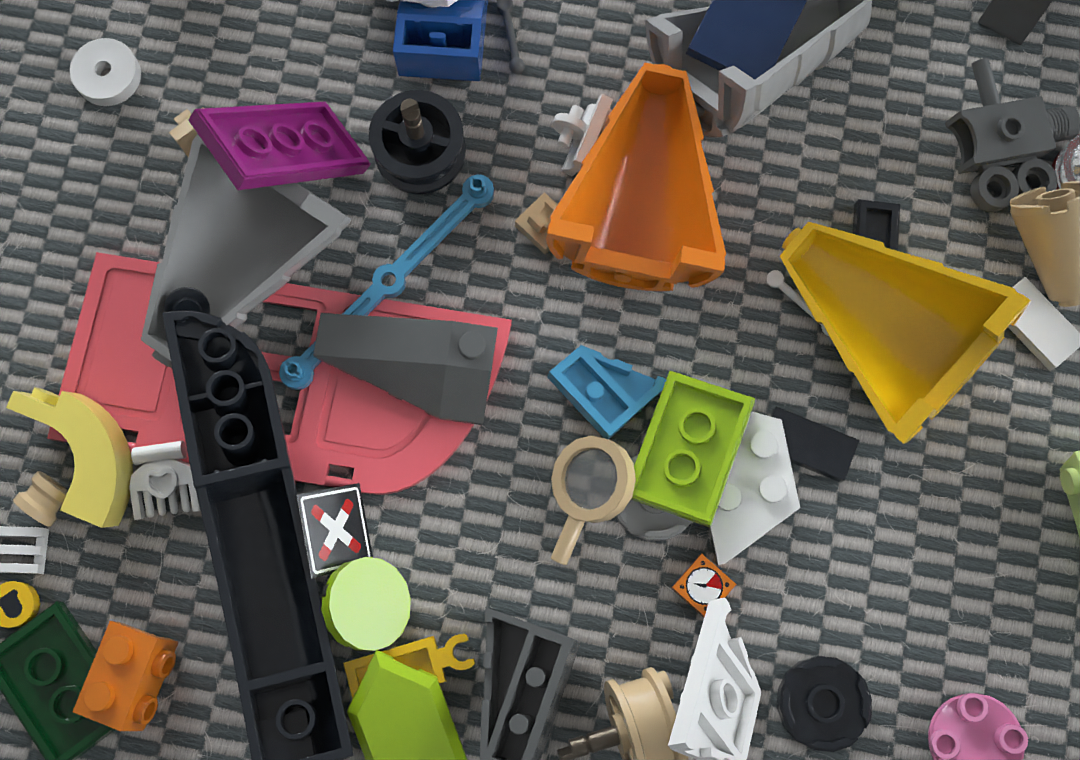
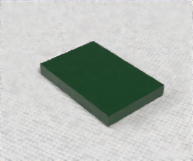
[0,601,116,760]

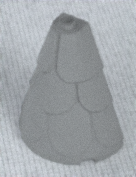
[645,0,872,138]
[141,134,351,368]

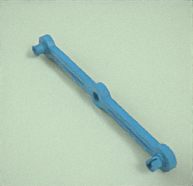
[279,174,494,390]

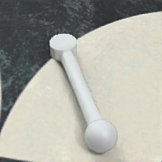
[766,270,829,336]

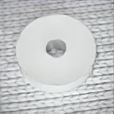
[70,38,141,106]

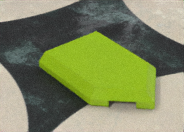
[347,650,468,760]

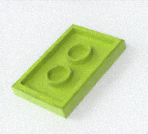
[631,371,755,528]

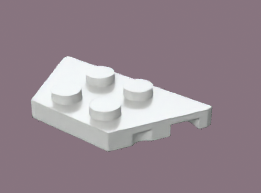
[711,412,800,566]
[668,597,761,760]

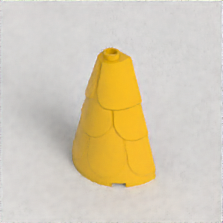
[780,221,1031,444]

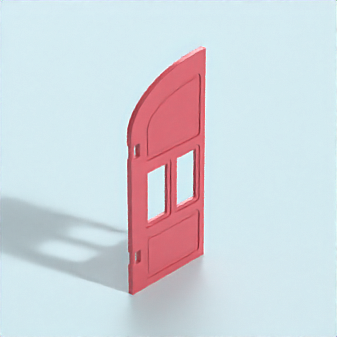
[47,252,512,495]

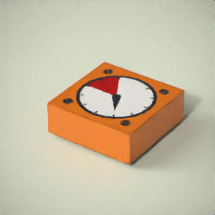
[671,554,737,618]

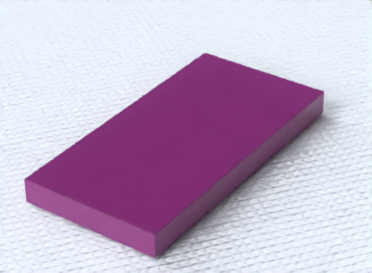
[188,101,371,190]

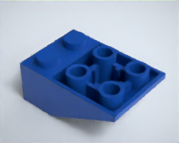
[393,0,488,81]

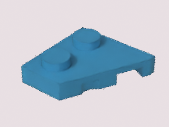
[547,345,666,439]

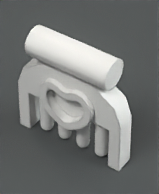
[129,441,201,520]

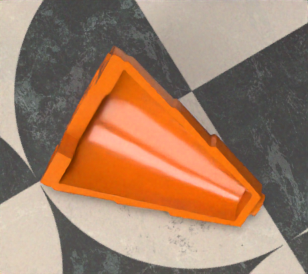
[546,62,726,291]

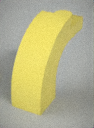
[6,387,133,528]

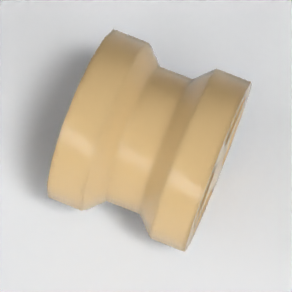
[13,471,68,527]

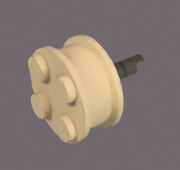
[557,667,688,760]

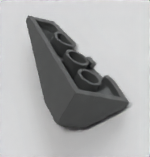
[313,313,498,425]

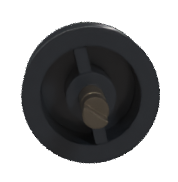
[369,90,466,194]

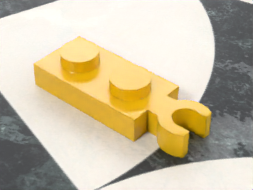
[343,634,476,699]

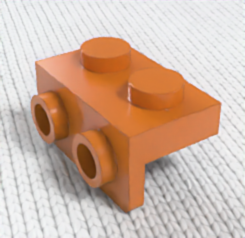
[73,621,178,731]

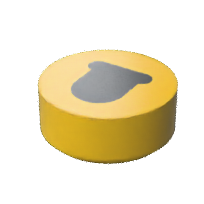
[0,581,40,628]

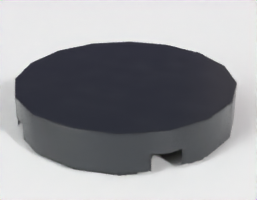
[777,656,872,752]

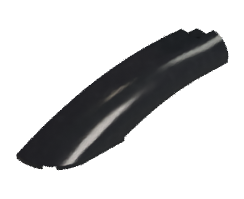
[162,311,354,760]

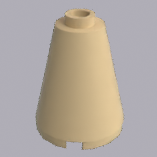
[1010,181,1080,307]

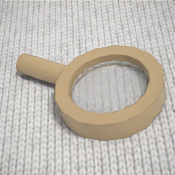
[551,436,636,565]

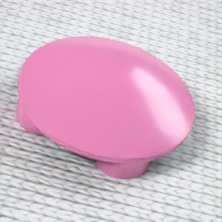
[928,693,1028,760]

